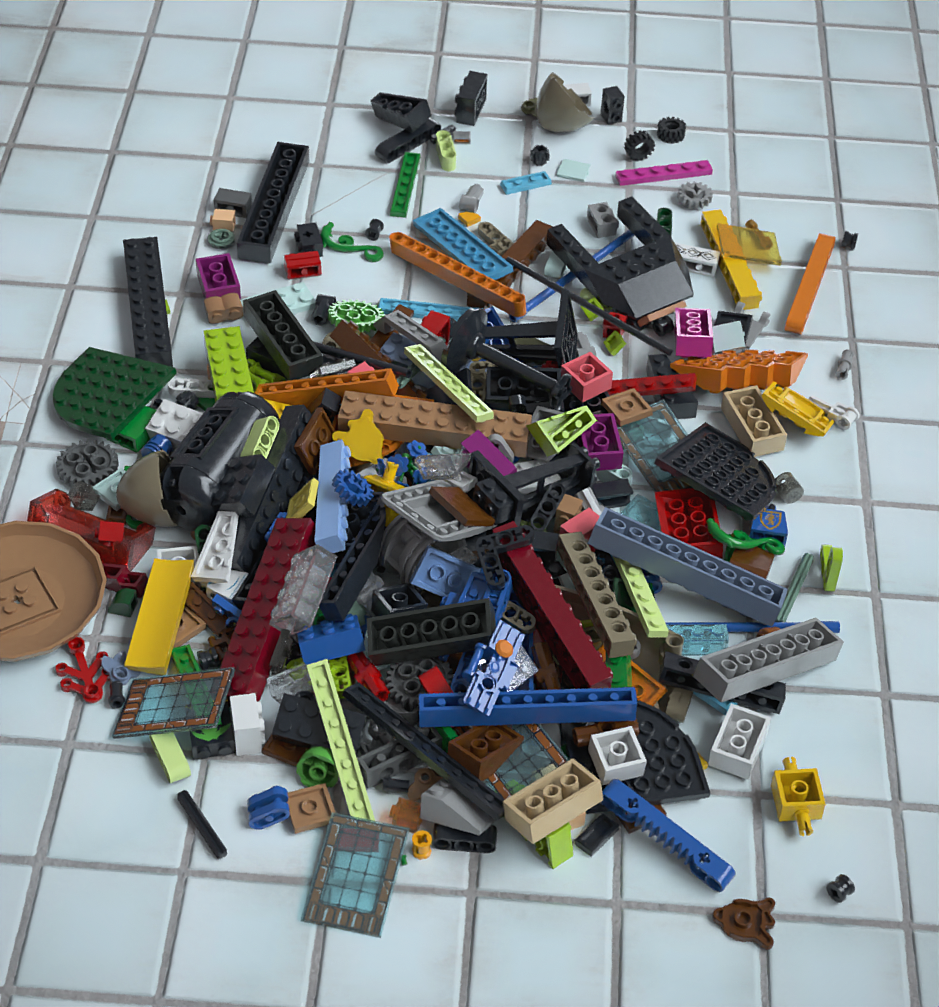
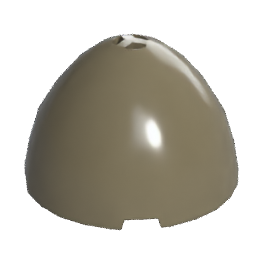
[536,72,595,132]
[116,450,178,527]

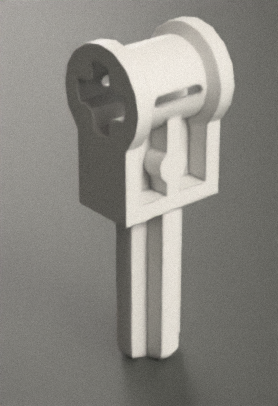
[808,395,860,430]

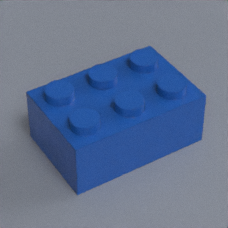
[297,614,366,666]

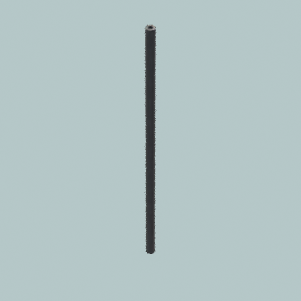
[506,256,673,356]

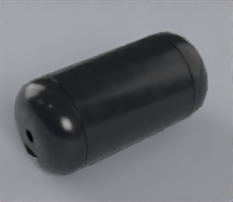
[159,391,280,531]

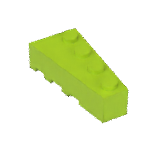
[495,780,574,869]

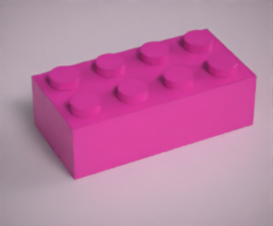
[674,308,713,359]

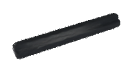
[177,790,227,859]

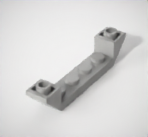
[373,310,448,362]

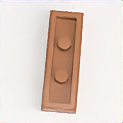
[637,301,687,327]

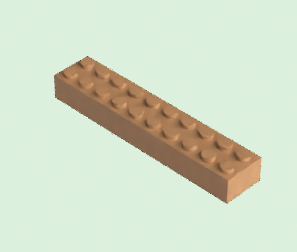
[338,391,532,458]

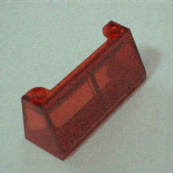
[27,489,156,571]

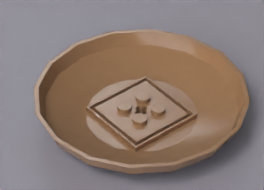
[0,521,107,662]

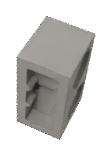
[587,202,619,238]

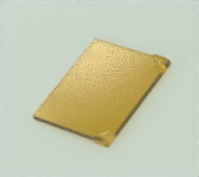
[717,223,782,266]

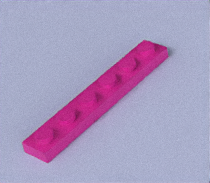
[616,160,713,186]

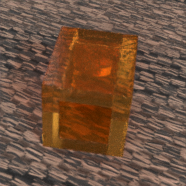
[389,797,423,833]

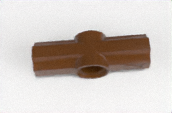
[531,642,562,690]
[572,719,639,747]

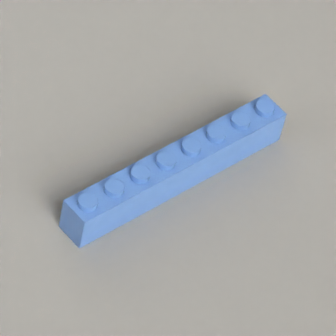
[315,439,351,556]

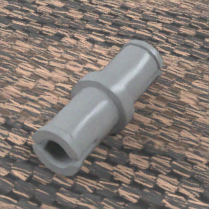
[836,349,854,380]

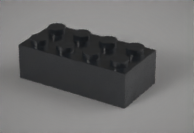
[271,693,367,757]

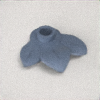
[101,650,141,685]

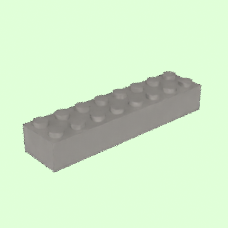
[693,617,844,702]

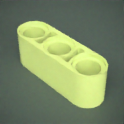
[436,130,456,171]
[240,416,279,458]
[149,729,191,783]

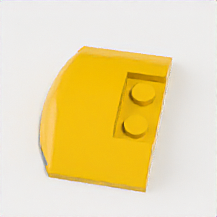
[762,382,835,437]

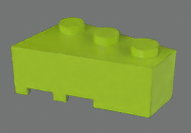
[526,405,597,457]

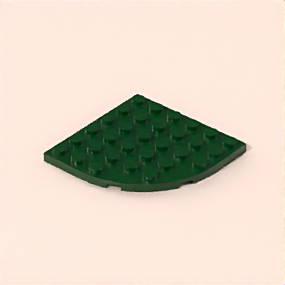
[53,347,177,440]

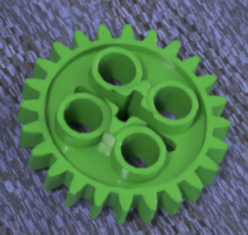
[327,299,385,333]

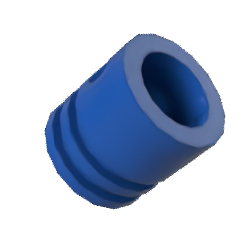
[141,434,173,457]

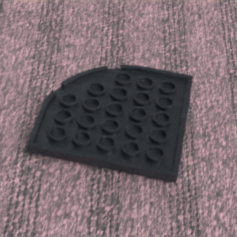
[654,422,777,522]
[560,700,711,814]

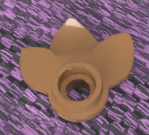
[408,768,442,802]

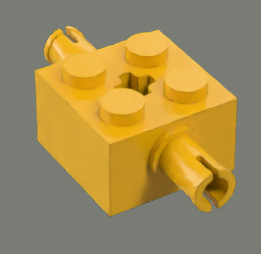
[364,461,406,527]
[771,757,826,836]

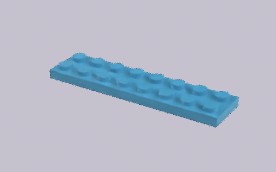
[413,208,513,280]

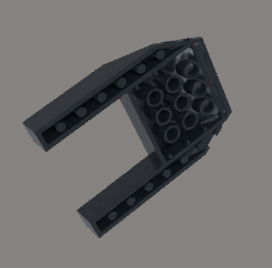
[546,196,694,320]
[232,492,386,621]

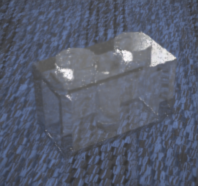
[266,663,314,704]

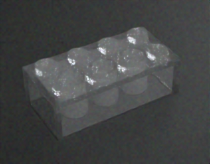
[269,544,337,636]

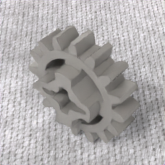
[677,181,713,209]

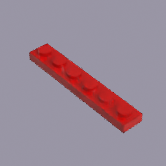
[607,373,697,396]

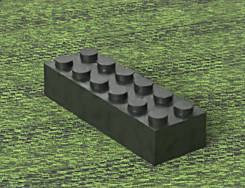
[243,290,323,381]
[367,598,496,666]

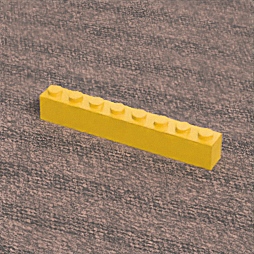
[700,209,762,310]

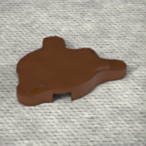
[712,897,776,950]

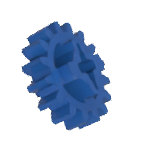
[332,469,374,507]

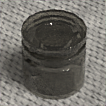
[775,472,804,504]

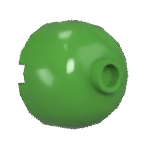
[296,746,339,789]

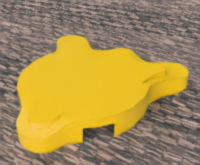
[332,409,384,464]

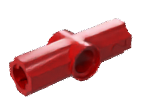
[347,651,390,702]

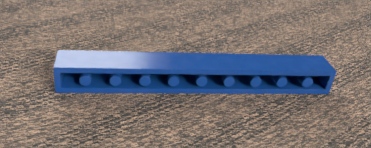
[419,687,637,727]

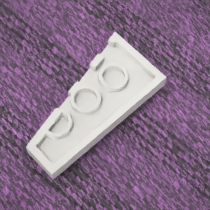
[191,511,239,584]

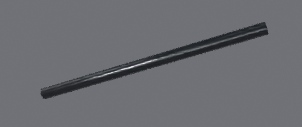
[313,341,412,378]

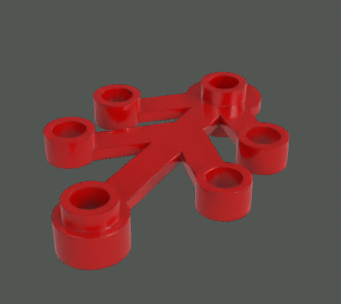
[55,637,110,703]

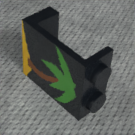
[186,700,236,760]

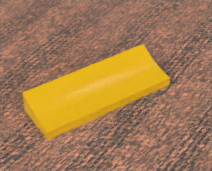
[124,558,194,676]

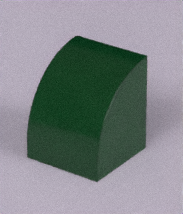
[108,588,138,618]

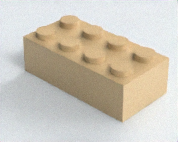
[721,385,787,457]
[503,759,603,844]

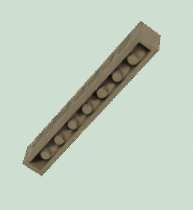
[557,532,637,658]

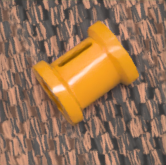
[412,830,432,860]

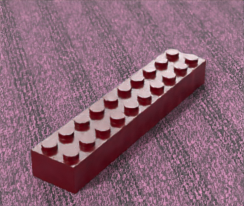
[210,518,317,707]
[492,521,613,689]

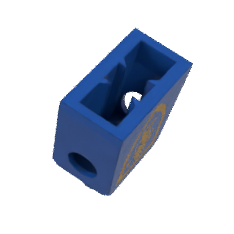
[749,504,788,546]

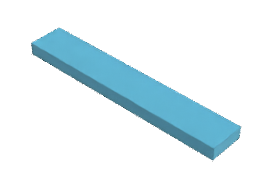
[378,298,484,321]

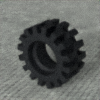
[657,116,686,144]
[624,130,655,161]

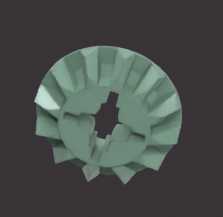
[208,229,235,249]

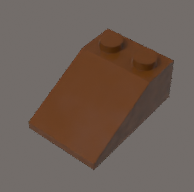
[729,547,775,579]
[447,725,524,781]

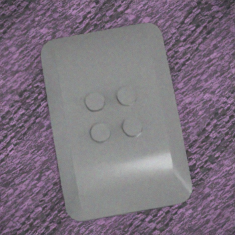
[381,480,498,542]

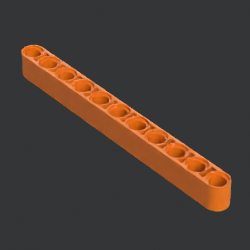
[389,232,527,317]

